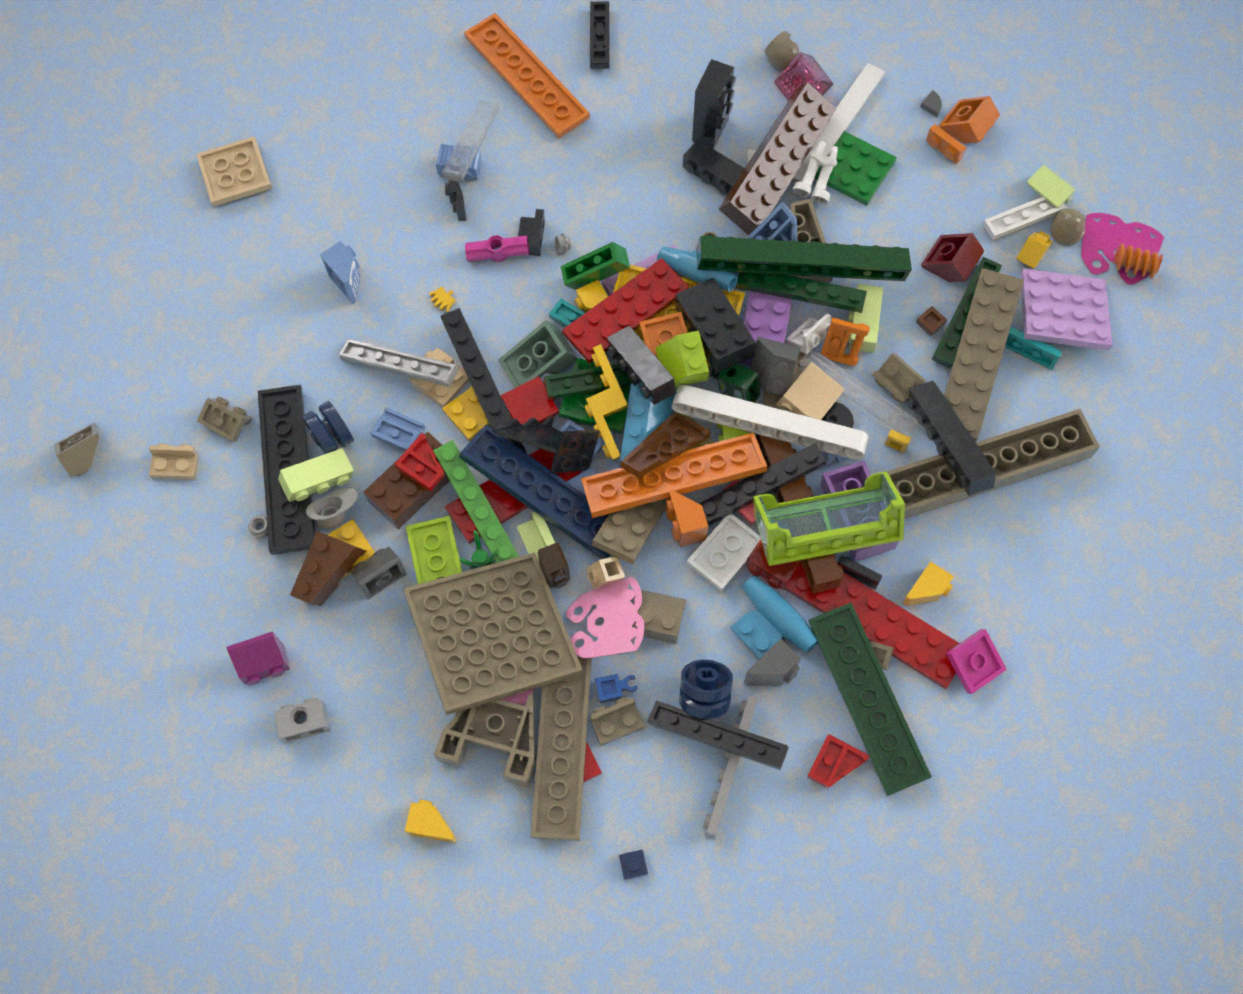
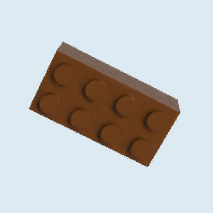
[363,432,449,530]

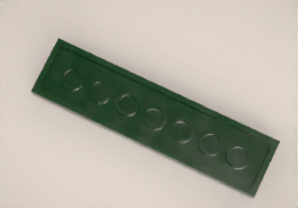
[808,602,932,796]

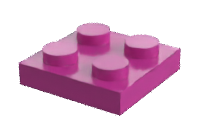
[946,629,1007,694]

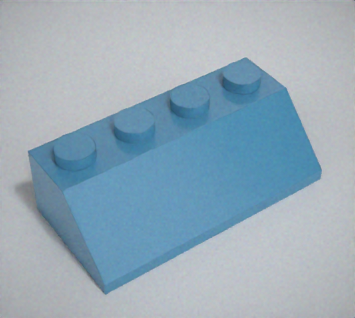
[620,383,677,463]

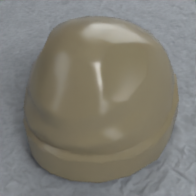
[1050,209,1086,246]

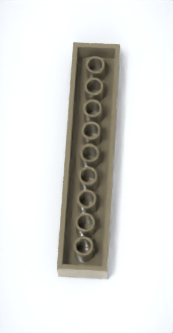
[882,409,1100,519]

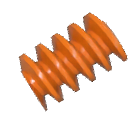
[1113,243,1163,279]

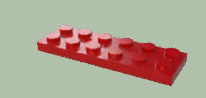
[562,258,689,364]
[445,448,581,544]

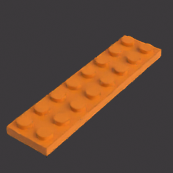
[464,13,590,139]
[581,433,767,518]

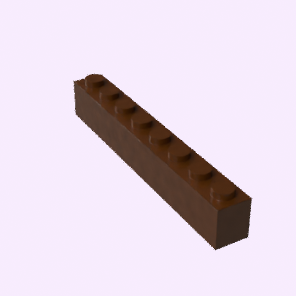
[755,434,844,594]

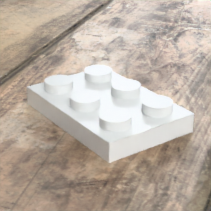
[686,514,762,592]

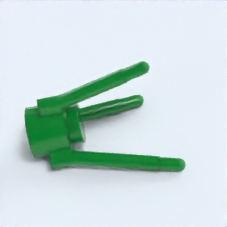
[459,531,499,570]

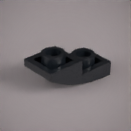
[445,175,467,221]

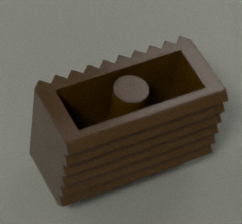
[537,542,570,588]

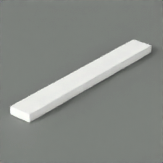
[791,63,885,183]

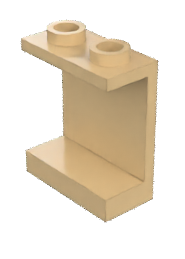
[776,362,845,420]

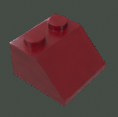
[921,233,984,282]

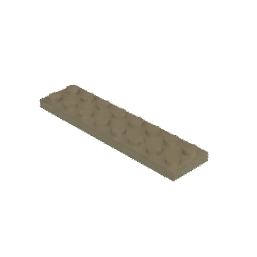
[944,268,1024,441]
[530,655,592,841]

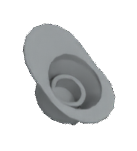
[306,487,358,528]

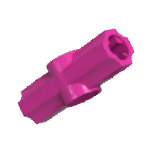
[465,235,530,262]

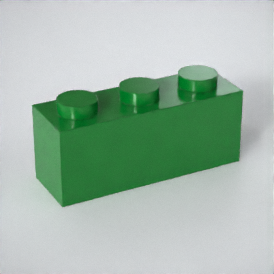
[560,242,630,290]

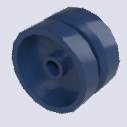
[302,400,354,454]
[679,659,733,719]

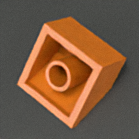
[938,96,1000,143]

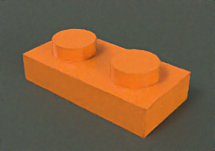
[926,124,966,164]

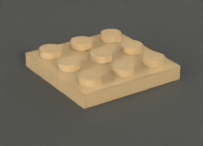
[196,136,272,207]

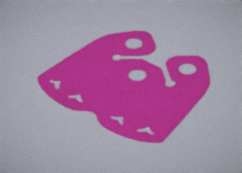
[1081,213,1164,285]

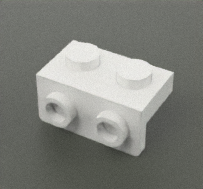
[785,314,831,354]

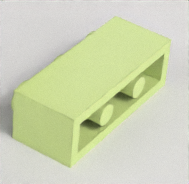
[848,284,883,353]
[278,448,354,502]

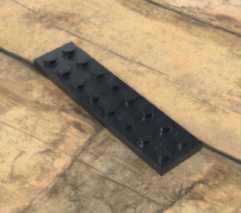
[258,384,315,555]

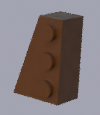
[290,531,367,606]

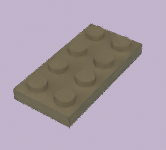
[592,498,668,565]

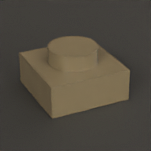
[870,641,894,670]

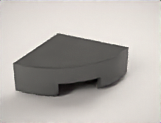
[920,90,942,117]

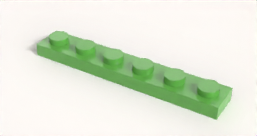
[433,440,519,563]

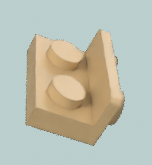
[149,443,199,480]

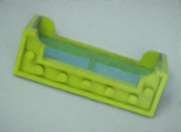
[753,471,905,566]

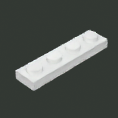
[983,197,1067,240]

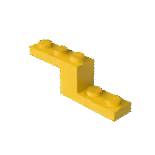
[585,344,628,462]

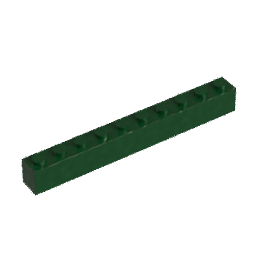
[696,235,912,282]

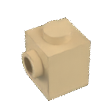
[586,556,625,590]

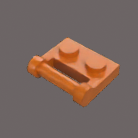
[819,317,870,366]

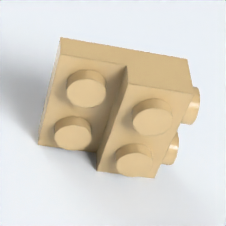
[409,347,469,408]

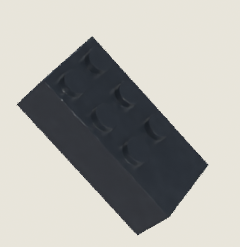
[692,59,736,149]
[675,277,756,374]

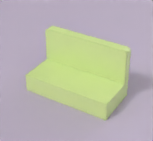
[1027,165,1075,208]
[517,512,555,561]

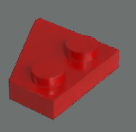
[394,433,445,492]
[807,734,870,789]

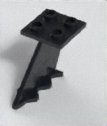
[493,417,600,473]

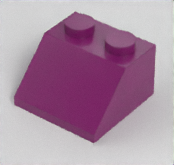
[226,631,290,685]

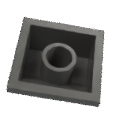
[750,336,800,396]
[350,546,407,600]
[744,639,801,686]

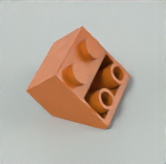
[665,491,708,547]

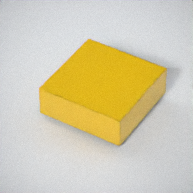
[885,429,911,453]

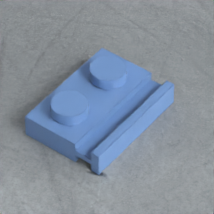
[370,407,425,451]

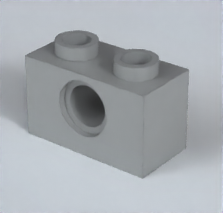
[274,698,331,744]

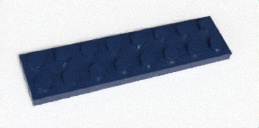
[459,425,611,559]

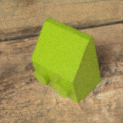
[655,331,709,387]

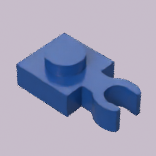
[595,674,638,703]

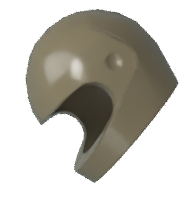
[765,31,799,70]

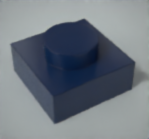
[619,849,648,880]

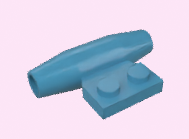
[657,246,737,292]
[730,575,818,659]

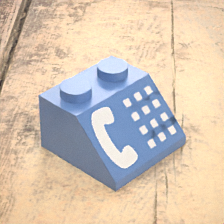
[320,241,361,304]

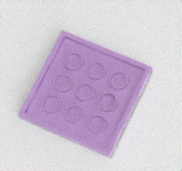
[1020,268,1113,350]

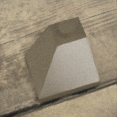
[55,422,99,477]

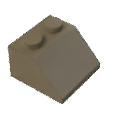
[632,590,686,644]

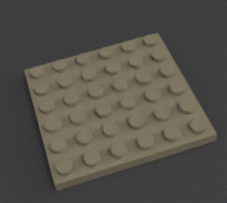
[403,552,582,715]

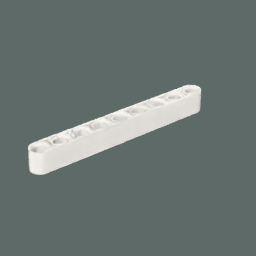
[672,385,869,460]

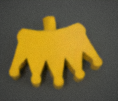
[429,287,456,313]

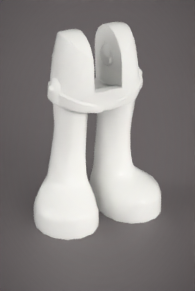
[792,141,838,204]

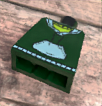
[710,364,761,403]

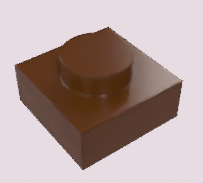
[916,306,947,336]

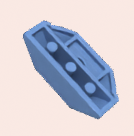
[732,202,797,277]

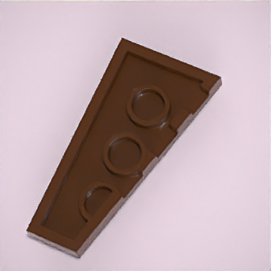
[621,412,711,478]

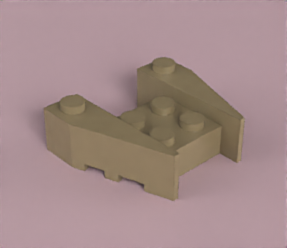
[434,694,536,787]

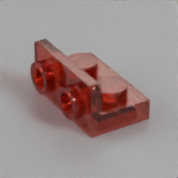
[745,539,800,590]

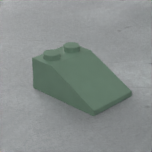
[498,320,577,388]

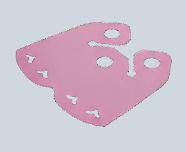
[566,577,644,658]

